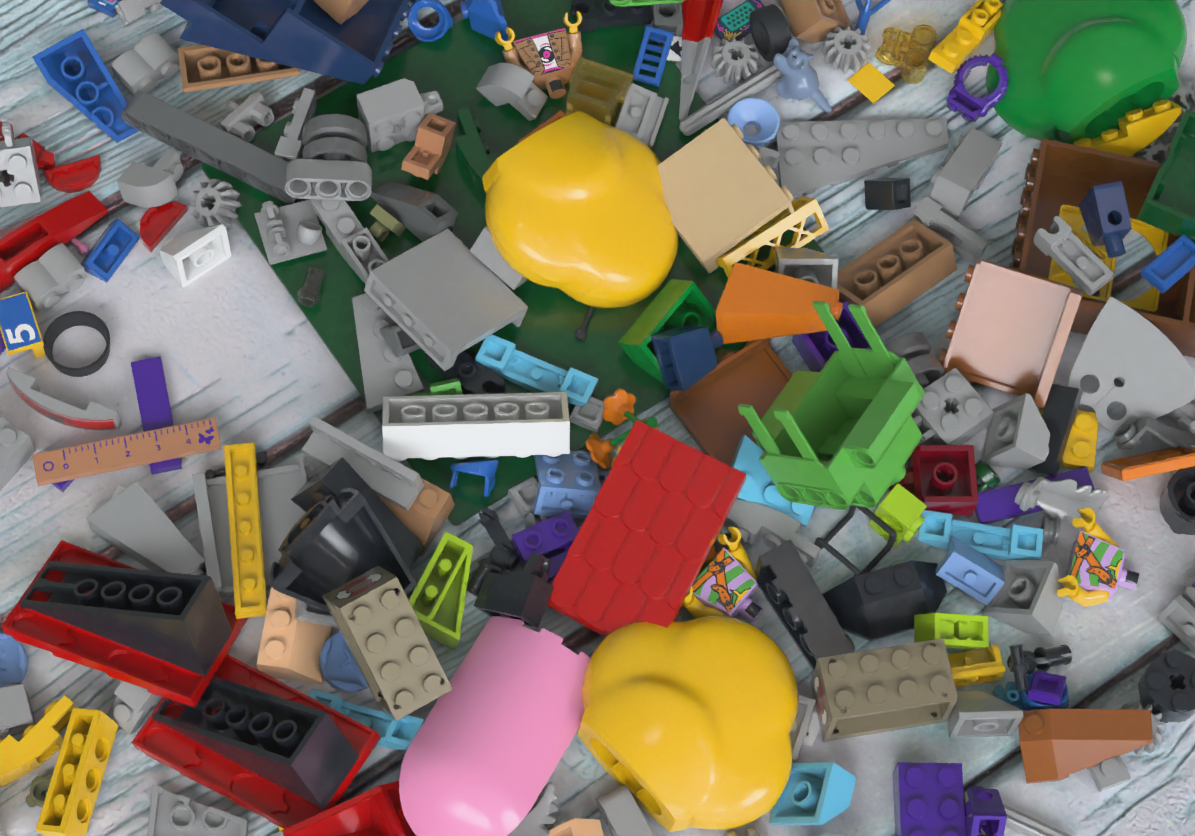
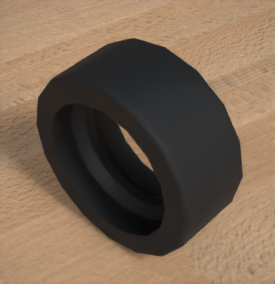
[749,4,791,62]

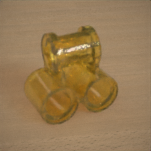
[875,24,937,84]

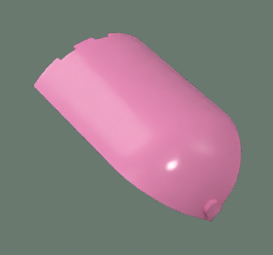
[399,616,590,836]

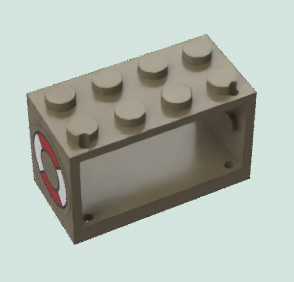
[323,566,453,721]
[810,638,958,742]

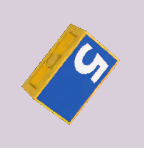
[0,291,46,359]

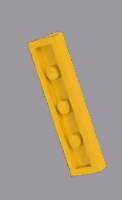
[715,196,829,279]

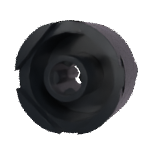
[1160,466,1195,535]
[1138,650,1195,723]

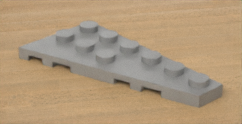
[775,118,949,197]

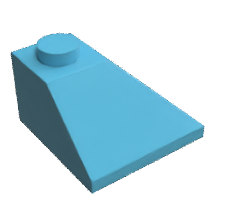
[769,762,856,825]

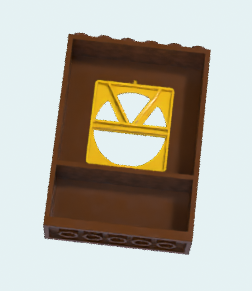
[1009,138,1195,358]

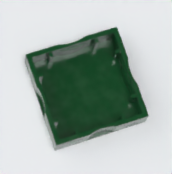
[1137,109,1195,243]

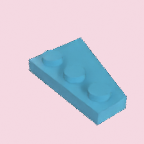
[731,435,814,527]

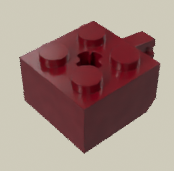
[888,445,978,516]

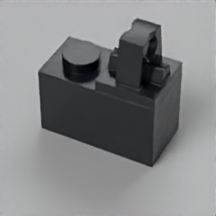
[474,553,554,628]

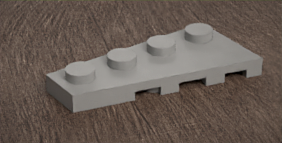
[352,293,424,414]

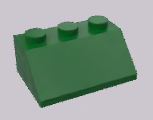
[618,279,717,384]

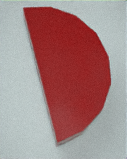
[43,155,101,193]
[140,201,188,252]

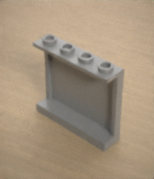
[364,228,528,371]
[192,455,312,598]

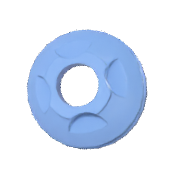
[727,98,780,147]

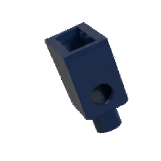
[1079,181,1131,258]
[651,324,723,391]

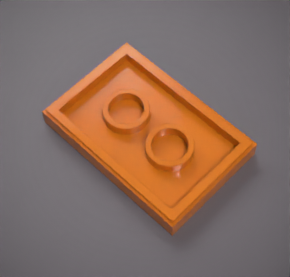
[1101,446,1195,481]

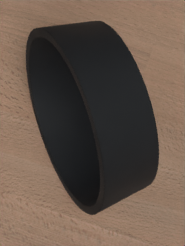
[43,311,110,377]

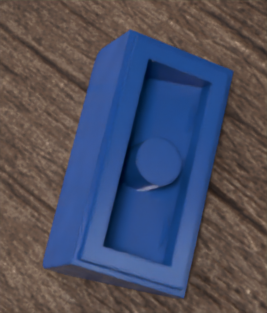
[80,218,140,283]

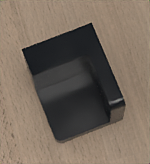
[864,178,911,210]

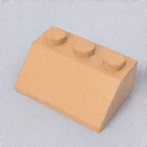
[256,587,332,685]

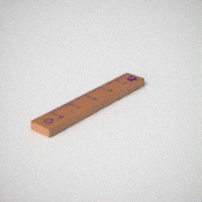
[32,418,222,486]

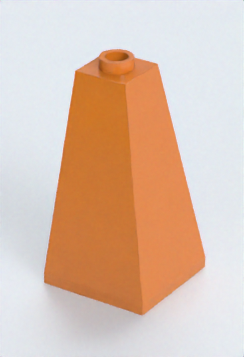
[716,262,843,344]

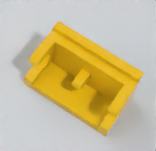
[947,644,1005,688]

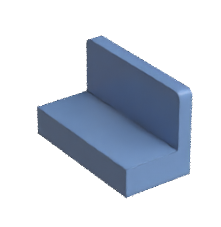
[935,536,1005,606]

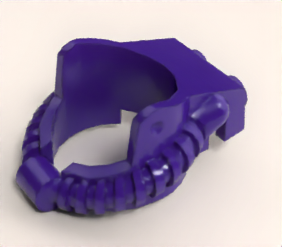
[946,53,1009,122]

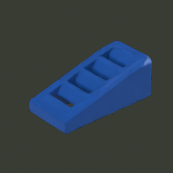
[631,25,674,87]

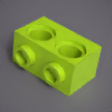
[868,483,927,548]
[914,613,989,649]

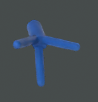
[854,0,891,35]

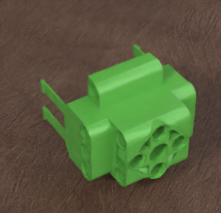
[738,301,925,510]

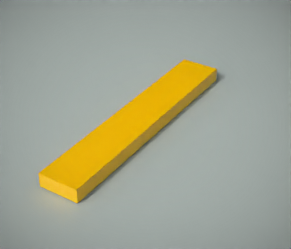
[224,442,267,619]

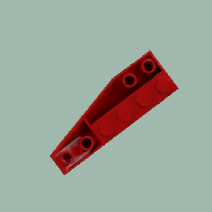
[0,191,108,293]

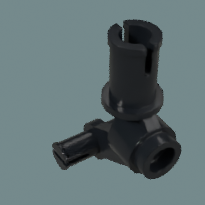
[466,508,520,597]
[1007,644,1072,691]

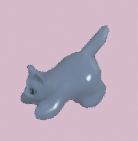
[774,38,832,113]

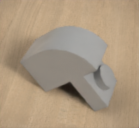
[476,63,548,121]
[117,148,184,208]
[106,681,164,734]

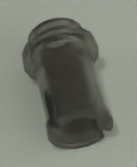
[297,267,326,307]

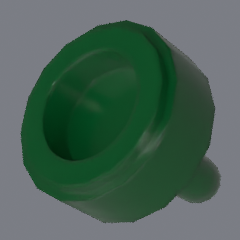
[975,460,1001,492]

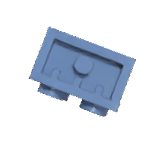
[533,451,601,519]

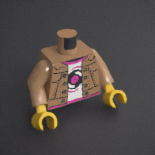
[495,11,582,99]

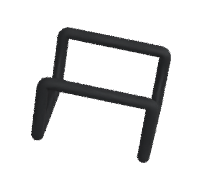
[814,505,896,576]

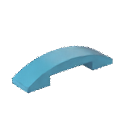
[475,334,598,406]
[918,510,1044,560]
[309,689,425,751]

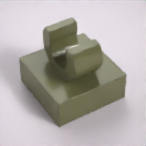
[369,204,406,242]

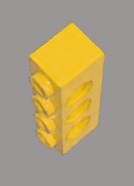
[36,708,119,836]

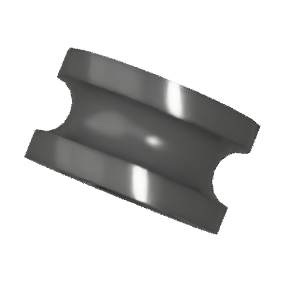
[1040,516,1060,545]

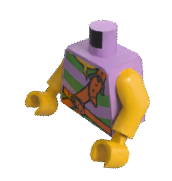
[1057,508,1139,607]
[682,527,763,623]

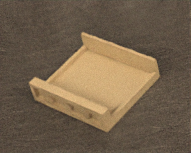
[657,118,795,274]

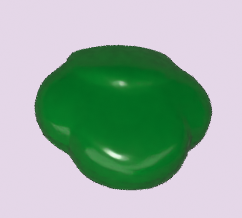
[986,0,1187,145]

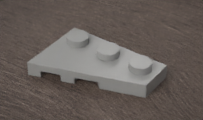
[147,784,248,836]

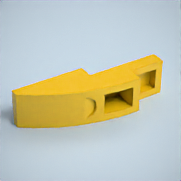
[928,0,1003,74]
[1073,100,1182,156]
[0,695,76,787]

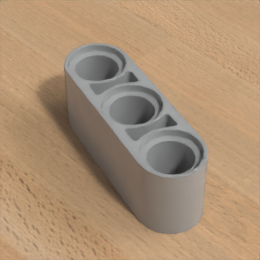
[285,159,372,201]
[595,784,654,836]

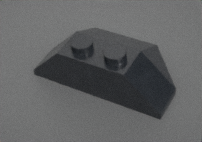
[822,560,947,641]

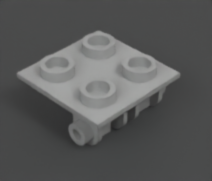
[254,199,327,265]

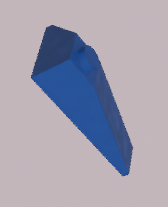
[32,29,139,143]

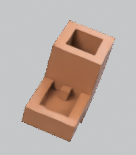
[401,113,456,180]

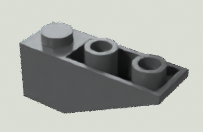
[370,181,458,242]

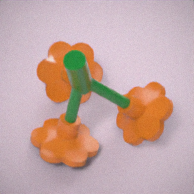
[586,389,659,469]

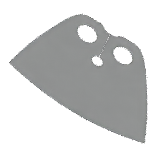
[1068,296,1195,432]

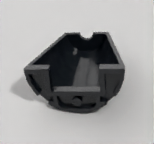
[269,488,417,613]

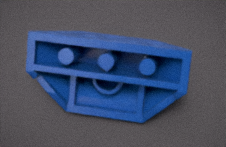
[460,0,508,41]

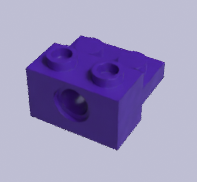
[512,511,579,585]

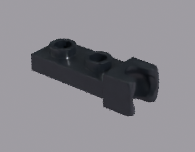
[570,0,653,33]
[425,351,506,395]

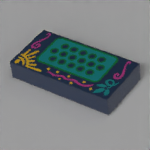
[714,0,765,42]

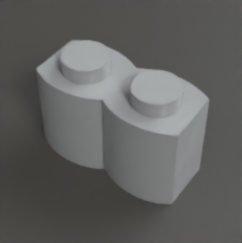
[111,32,180,95]
[14,243,87,311]

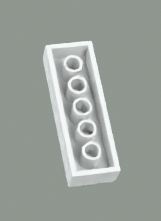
[382,392,570,461]

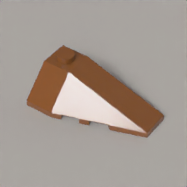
[1018,709,1154,784]

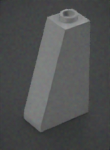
[86,481,207,576]

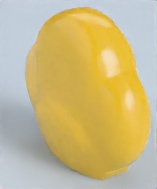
[482,111,678,309]
[577,616,799,832]

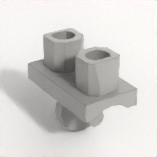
[220,91,275,143]

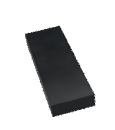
[1027,384,1083,476]

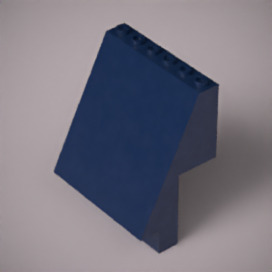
[160,0,413,85]

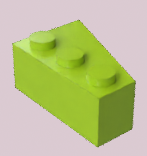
[409,531,473,650]

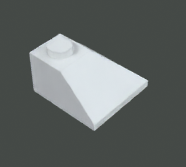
[159,224,231,288]

